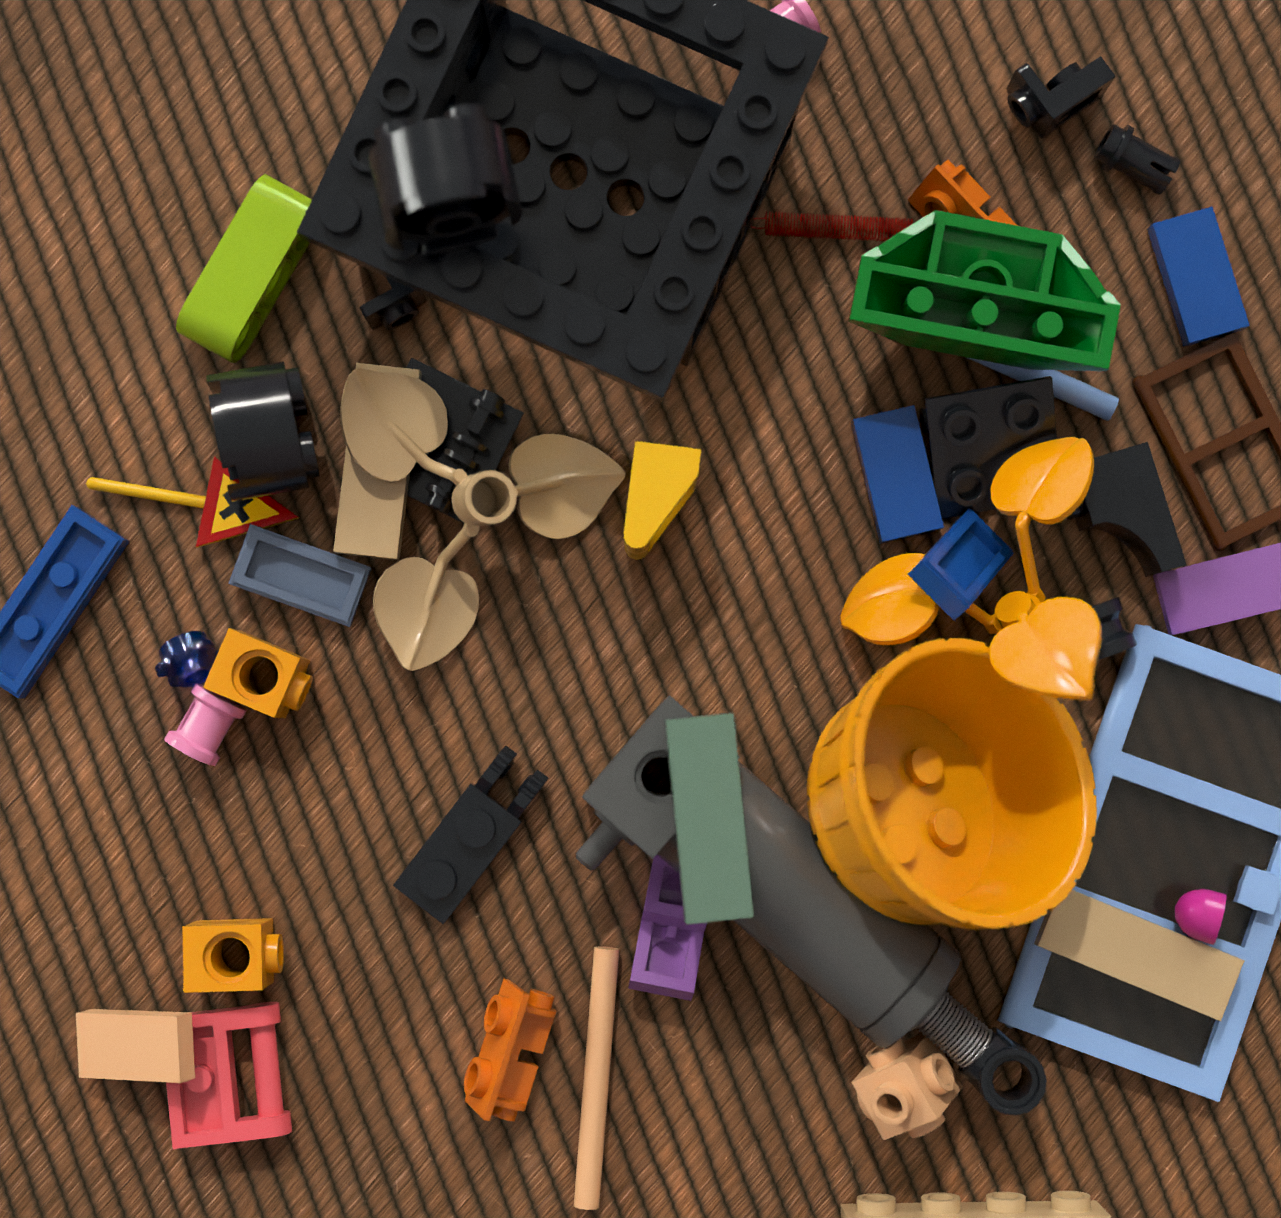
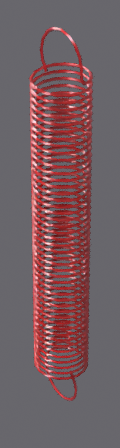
[751,211,913,241]

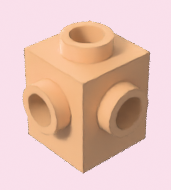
[852,1034,963,1140]

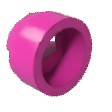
[1175,888,1227,945]

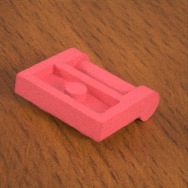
[166,1001,292,1149]

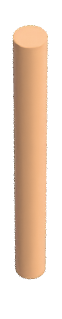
[573,946,619,1210]

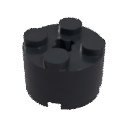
[368,104,523,254]
[206,362,320,502]

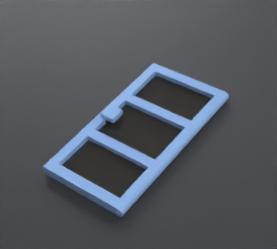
[998,624,1281,1102]

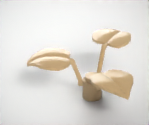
[340,368,626,671]

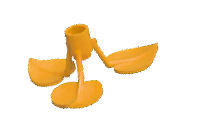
[840,437,1102,700]

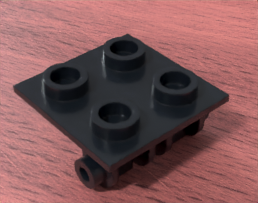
[406,357,524,523]
[920,376,1057,519]

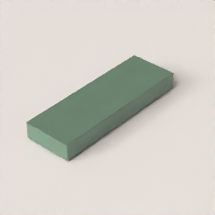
[664,712,754,925]

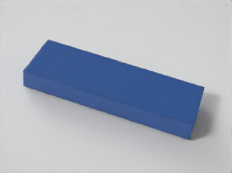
[0,505,130,699]

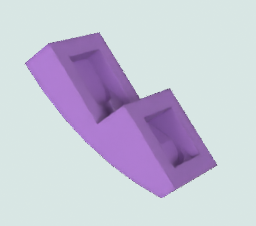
[1153,543,1281,635]
[628,855,707,1001]

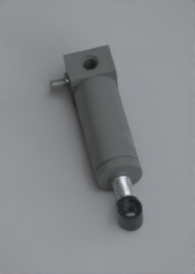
[575,695,1047,1115]

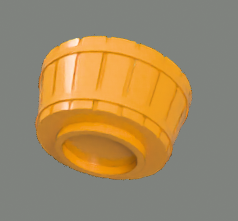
[807,638,1097,930]

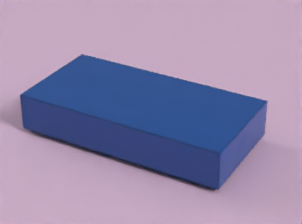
[1147,206,1250,347]
[851,405,944,544]
[908,509,1014,620]

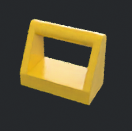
[624,441,701,560]

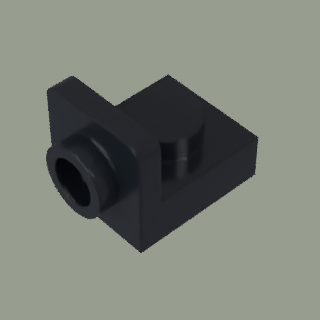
[1006,56,1116,139]

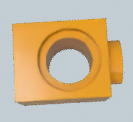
[203,628,313,718]
[183,918,284,993]

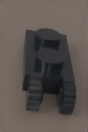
[393,746,549,924]

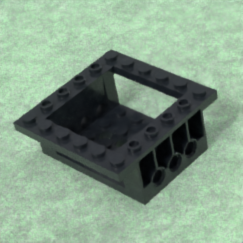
[297,0,829,402]

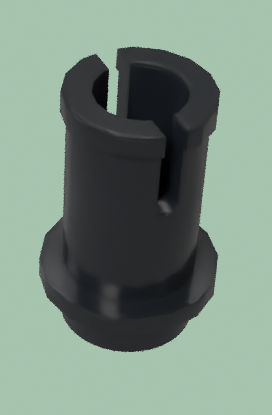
[1094,124,1181,195]

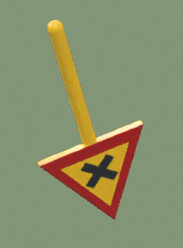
[86,457,299,548]

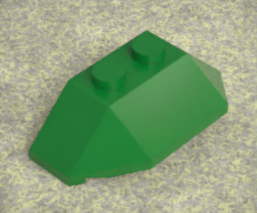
[848,210,1121,371]

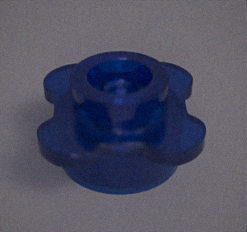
[155,631,218,688]

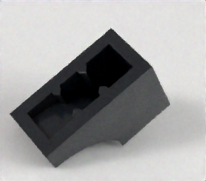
[1067,442,1187,577]

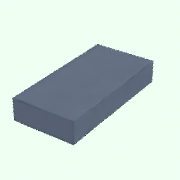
[228,524,372,627]

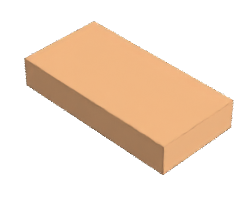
[76,1009,195,1083]

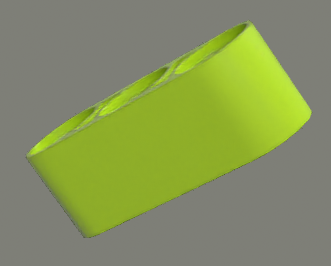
[176,174,312,363]

